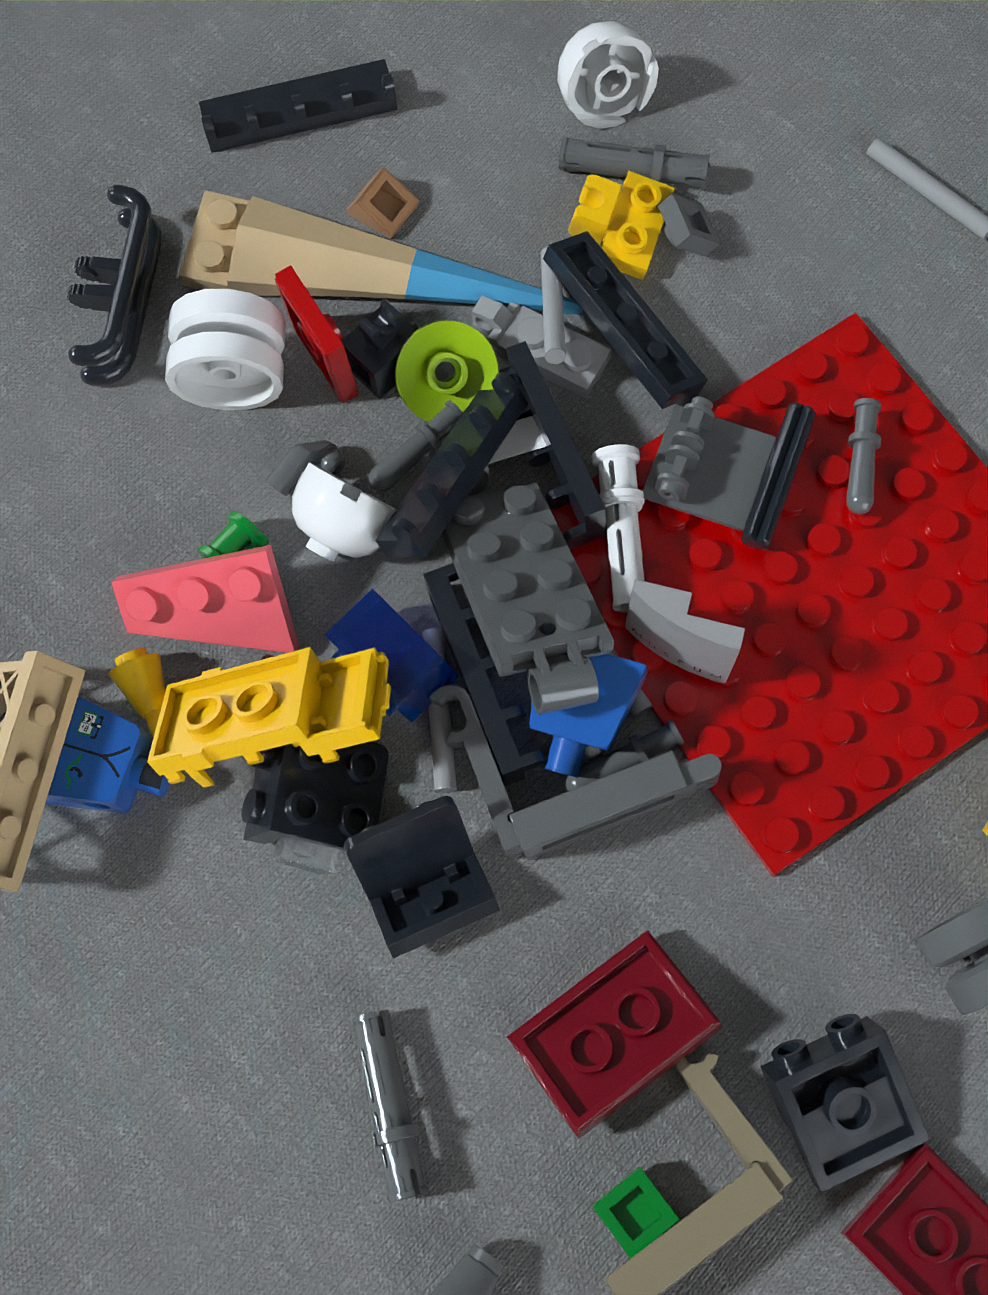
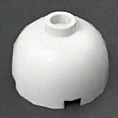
[557,21,659,129]
[292,462,396,562]

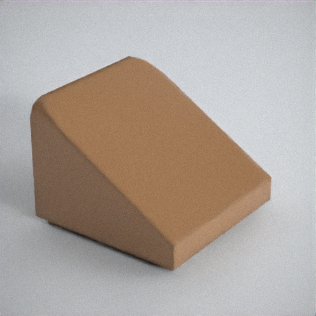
[345,167,420,239]

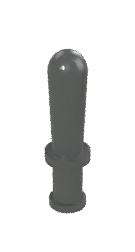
[846,398,881,515]
[369,400,463,491]
[566,719,685,791]

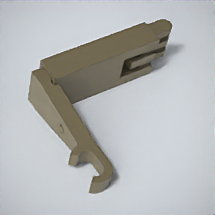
[604,1053,793,1295]

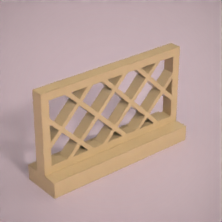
[0,651,86,893]

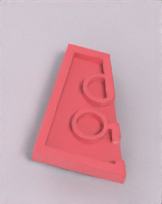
[111,545,300,653]

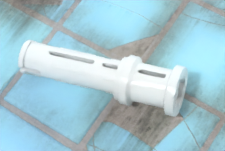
[591,444,645,613]

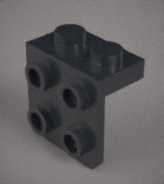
[241,741,389,851]
[344,796,500,959]

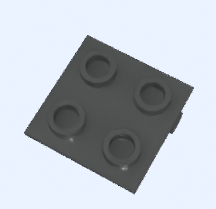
[643,397,776,531]

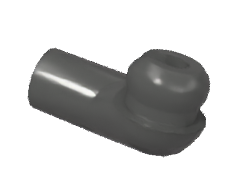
[266,440,345,496]

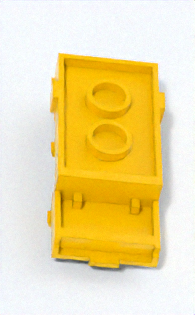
[147,647,391,788]

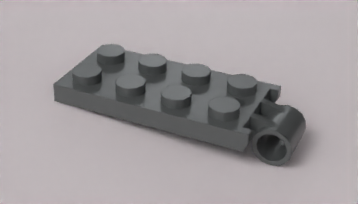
[441,482,614,715]

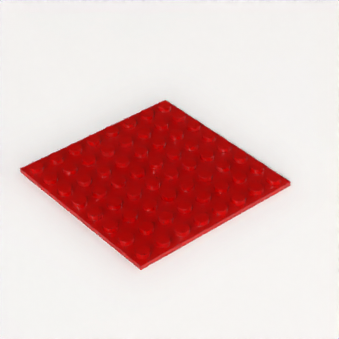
[548,312,988,877]

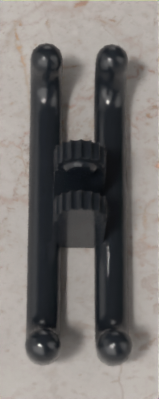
[67,185,161,386]

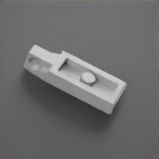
[471,296,612,398]

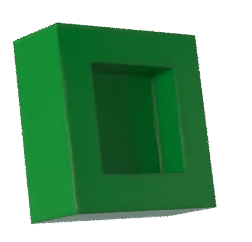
[591,1166,680,1259]

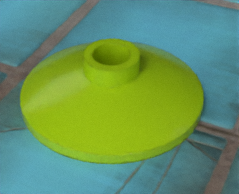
[395,320,499,422]

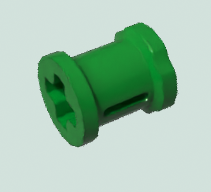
[197,511,269,559]

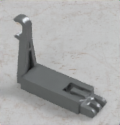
[430,685,721,860]

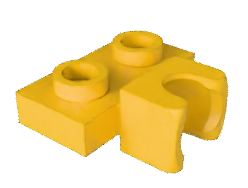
[568,170,675,280]

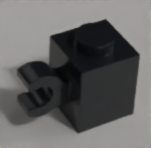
[341,299,419,399]

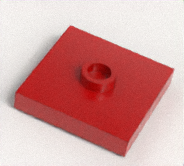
[274,265,359,403]

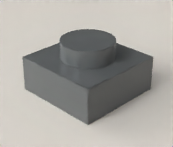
[658,193,720,257]

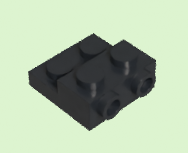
[760,1014,930,1192]

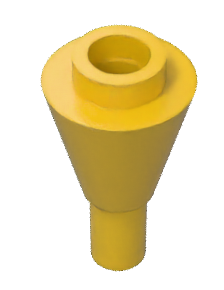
[108,647,166,738]

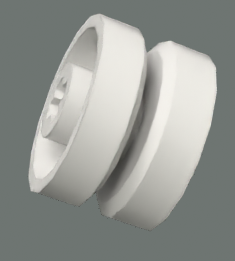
[165,289,286,410]

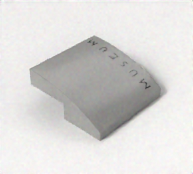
[625,579,745,684]

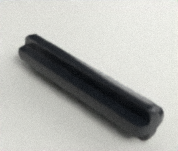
[741,402,816,550]

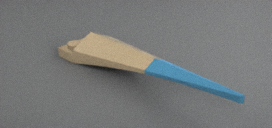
[179,190,583,315]

